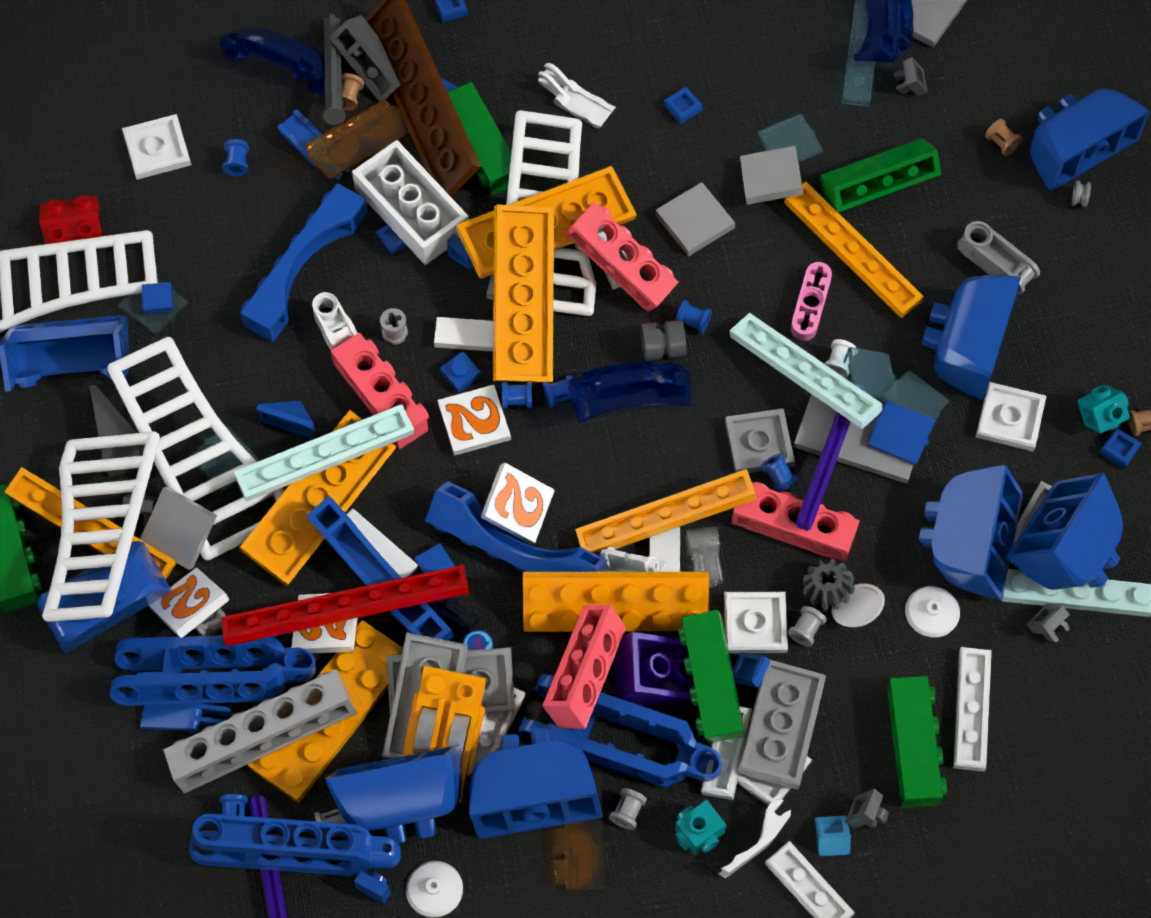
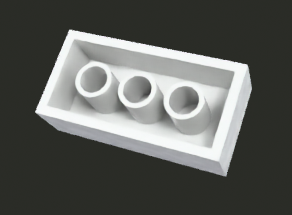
[352,140,469,265]

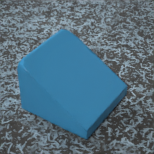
[815,816,851,856]

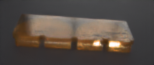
[305,100,409,179]
[552,765,604,890]

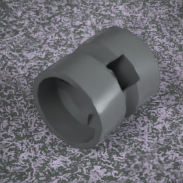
[641,320,687,362]

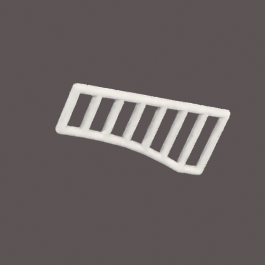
[506,110,596,316]
[0,230,158,333]
[107,337,284,560]
[42,431,160,622]

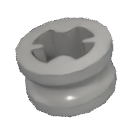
[1072,180,1091,208]

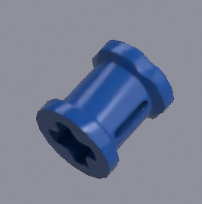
[222,139,249,176]
[676,300,712,334]
[542,375,578,408]
[502,382,532,408]
[760,453,798,493]
[219,794,248,816]

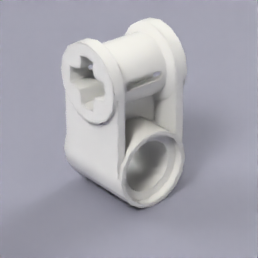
[312,292,358,350]

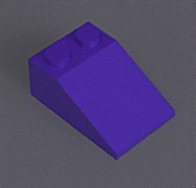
[614,632,695,706]

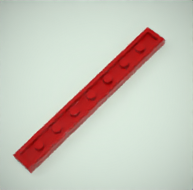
[221,565,470,646]

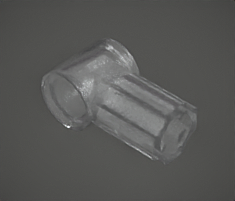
[686,526,723,588]

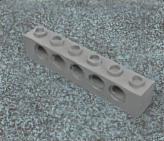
[163,670,357,794]

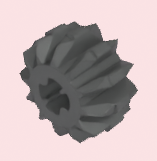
[803,558,855,612]

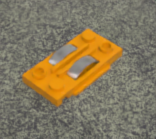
[402,665,487,803]

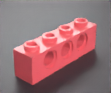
[564,202,678,312]
[331,332,429,450]
[731,482,860,563]
[542,604,626,729]

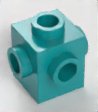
[1077,385,1130,434]
[674,800,726,855]

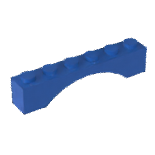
[240,183,368,343]
[425,481,608,572]
[306,496,454,641]

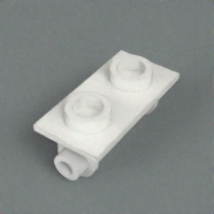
[600,547,666,572]

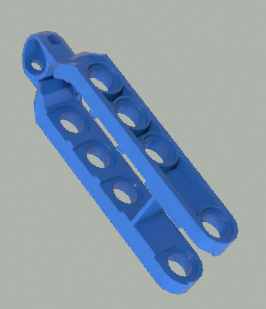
[110,635,316,706]
[518,674,722,788]
[189,814,401,876]

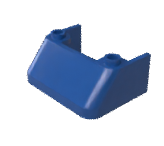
[0,315,130,392]

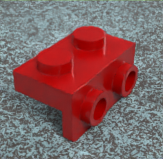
[39,196,102,244]

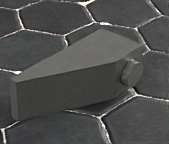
[329,15,401,103]
[90,385,145,477]

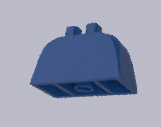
[1029,89,1150,192]
[921,275,1021,401]
[919,465,1023,600]
[1006,473,1123,590]
[37,541,172,654]
[469,728,603,839]
[325,745,462,843]

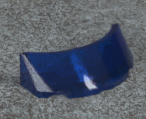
[853,0,914,62]
[220,27,325,95]
[568,362,691,423]

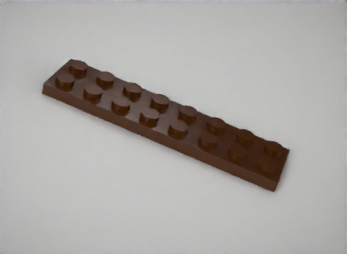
[365,0,481,197]

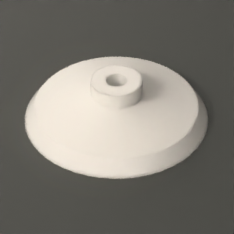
[831,584,885,627]
[905,586,960,637]
[406,861,463,917]

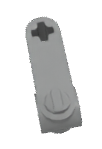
[957,221,1040,295]

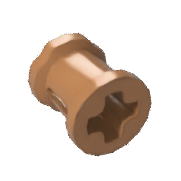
[341,73,364,111]
[985,119,1023,156]
[1127,409,1151,437]

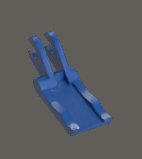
[277,109,351,180]
[140,703,235,733]

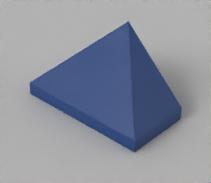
[256,401,316,440]

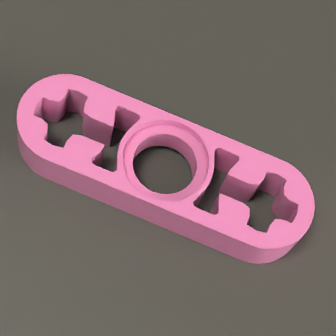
[791,262,832,341]

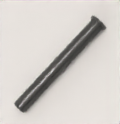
[323,14,345,125]

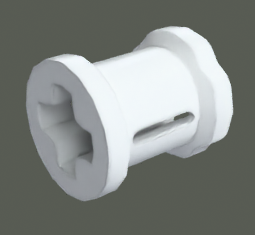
[824,339,857,378]

